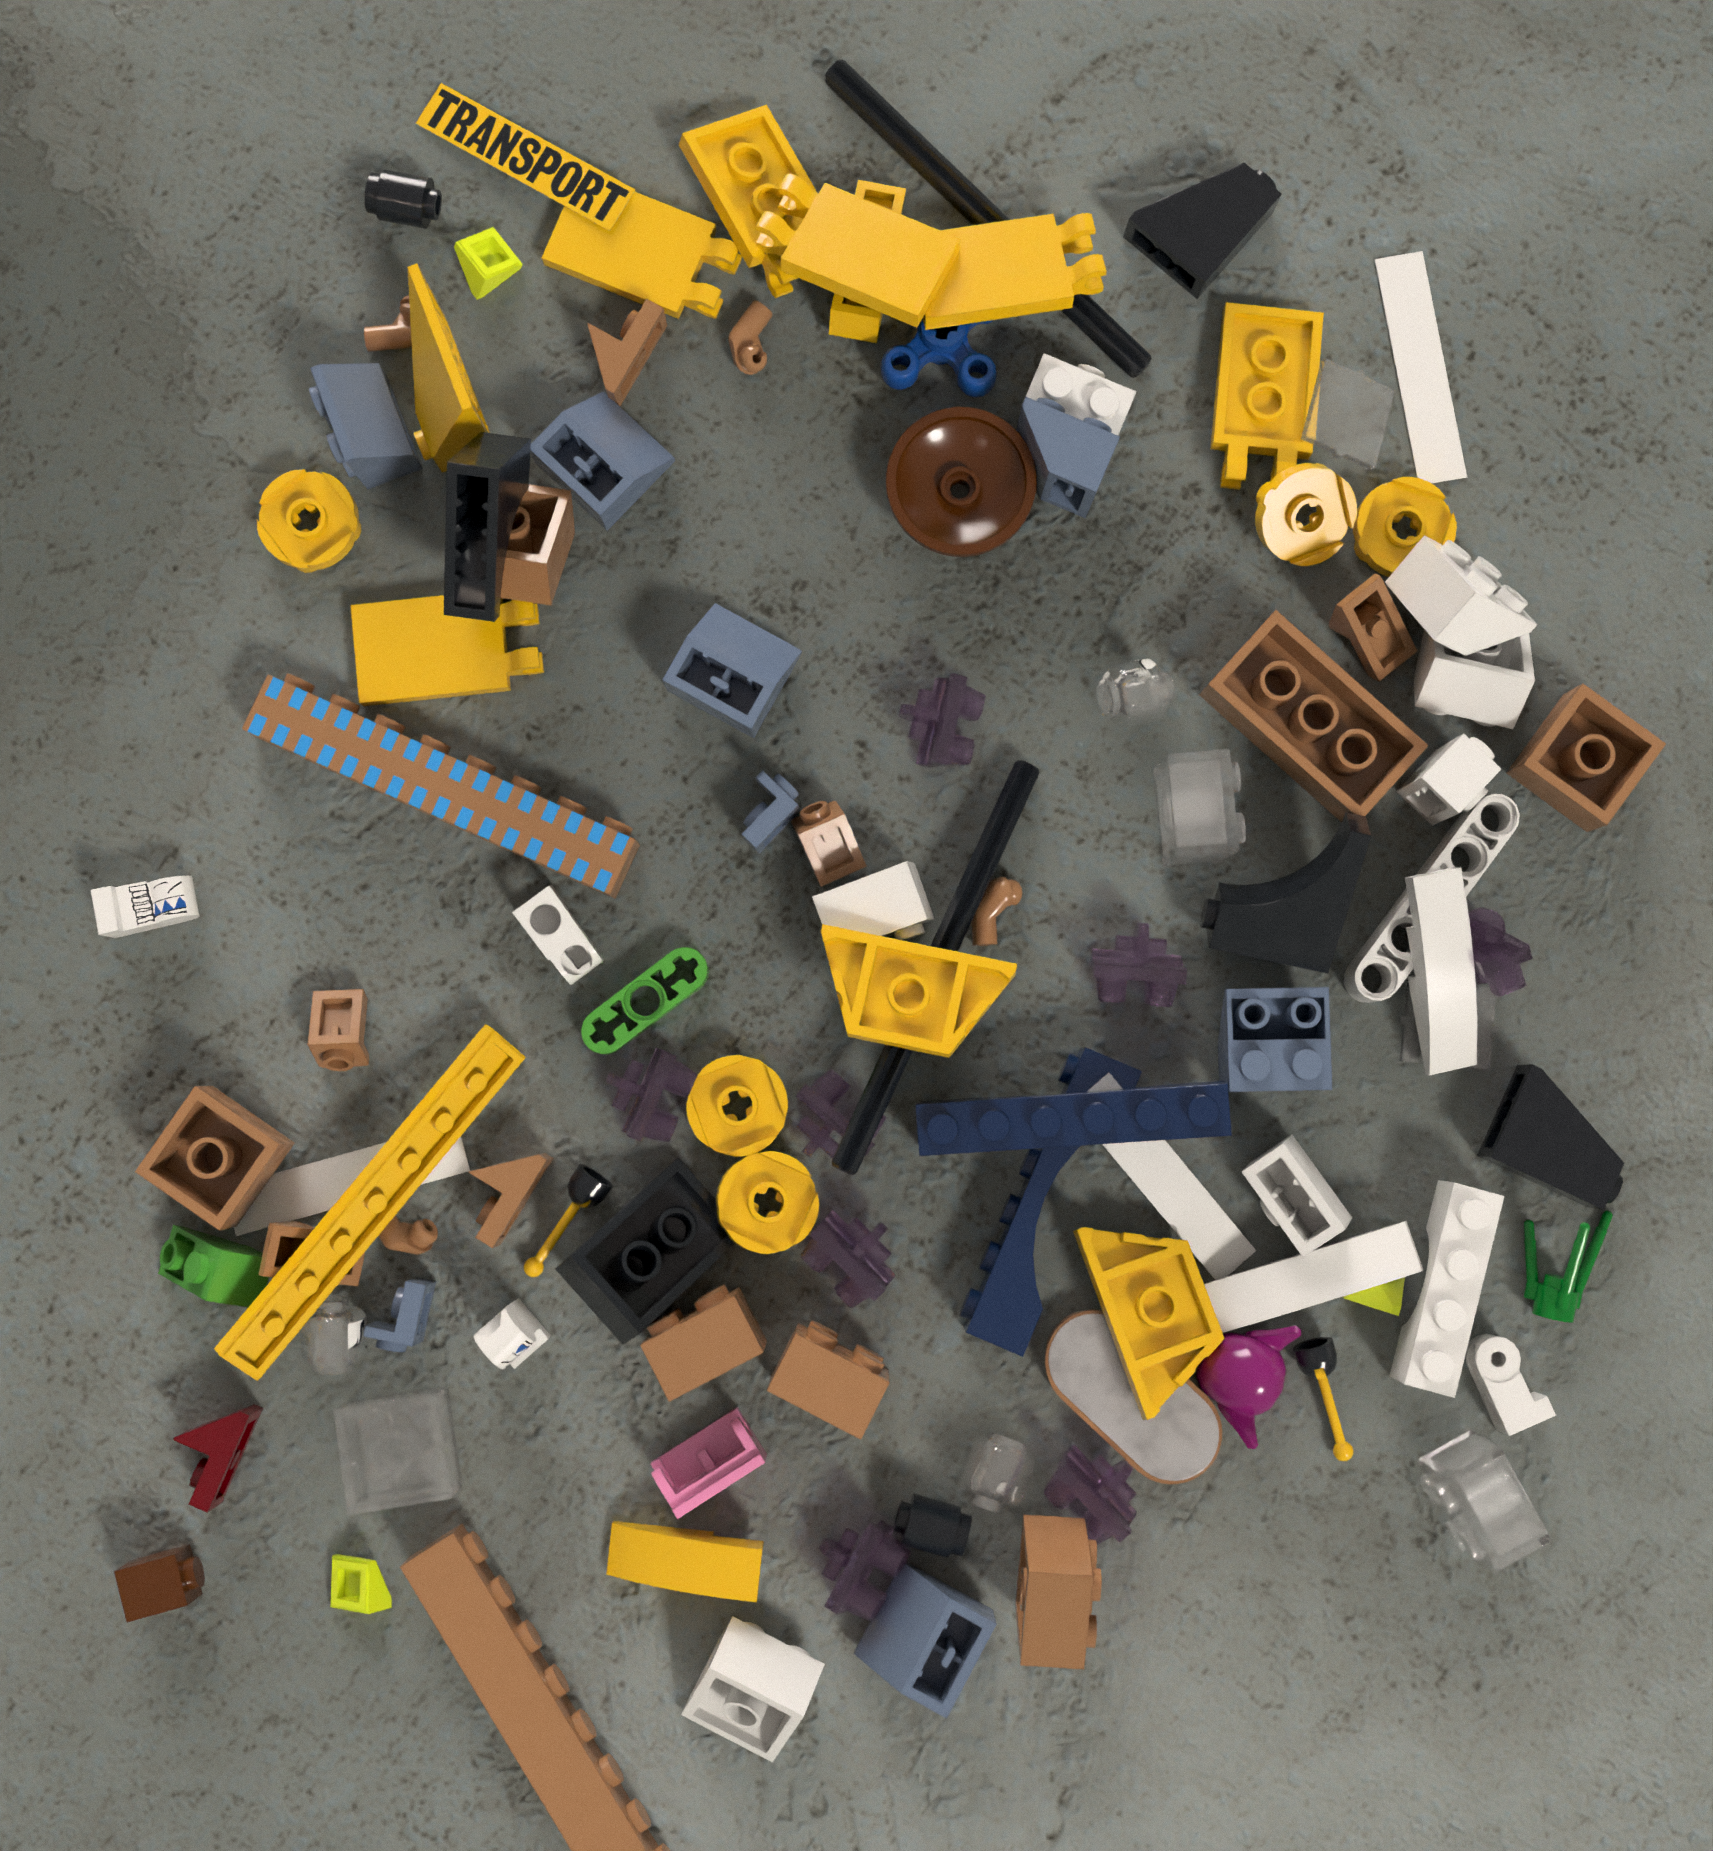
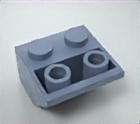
[309,363,423,490]
[530,391,675,531]
[1016,397,1120,518]
[662,603,802,738]
[1218,987,1332,1092]
[854,1560,997,1719]

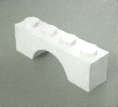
[1389,1180,1504,1398]

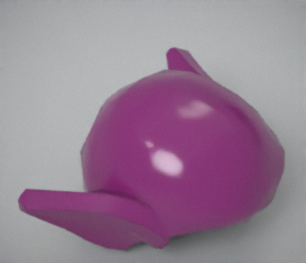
[1196,1325,1302,1449]

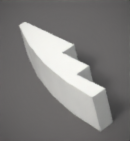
[1405,867,1477,1076]
[1204,1221,1423,1333]

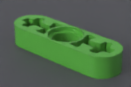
[581,947,709,1054]

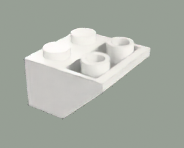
[1385,535,1537,656]

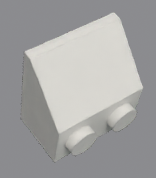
[1413,629,1535,729]
[681,1616,825,1762]

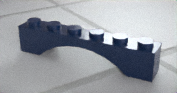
[959,1047,1142,1357]
[915,1080,1232,1156]

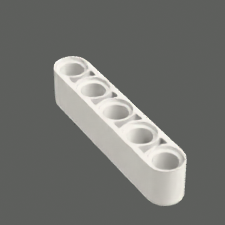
[1344,794,1520,1003]

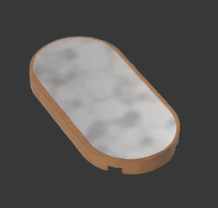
[1044,1309,1222,1484]

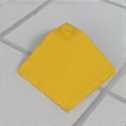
[407,263,490,473]

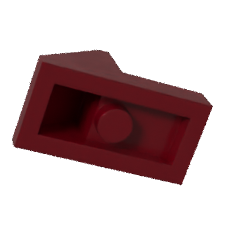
[173,1404,263,1513]

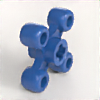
[880,318,997,398]

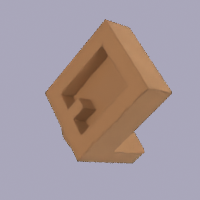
[791,801,866,887]
[307,989,369,1071]

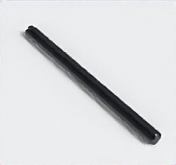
[825,59,1152,378]
[832,760,1039,1175]

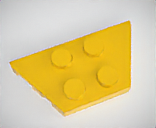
[821,924,1017,1058]
[1073,1227,1225,1420]

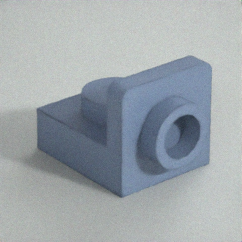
[742,770,800,854]
[363,1277,436,1352]

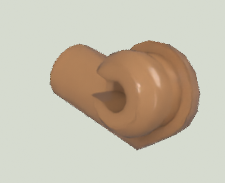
[364,295,412,352]
[728,300,773,375]
[972,877,1022,946]
[378,1215,438,1255]

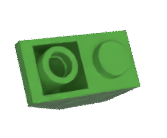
[158,1225,269,1307]

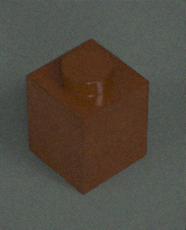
[114,1544,205,1623]

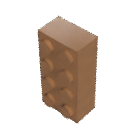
[1199,610,1429,822]

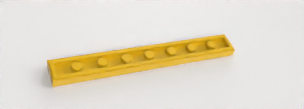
[214,1024,526,1381]

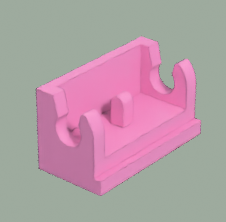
[651,1407,767,1519]

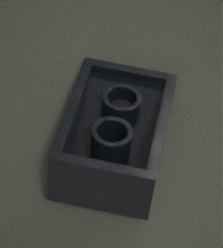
[555,1158,735,1345]

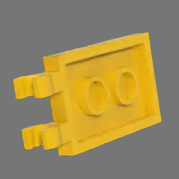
[679,105,817,298]
[755,174,961,328]
[541,191,743,319]
[923,213,1107,330]
[1210,302,1324,490]
[350,595,544,706]

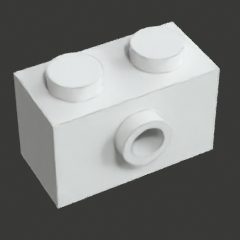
[1024,354,1137,435]
[1396,733,1501,826]
[812,861,935,941]
[1242,1134,1352,1257]

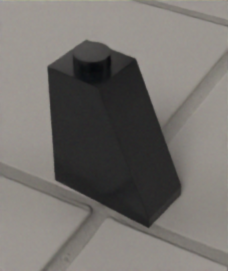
[1123,163,1282,299]
[1477,1064,1624,1210]

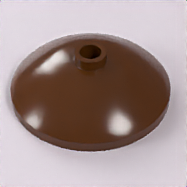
[886,407,1037,557]

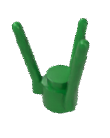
[1523,1210,1613,1323]

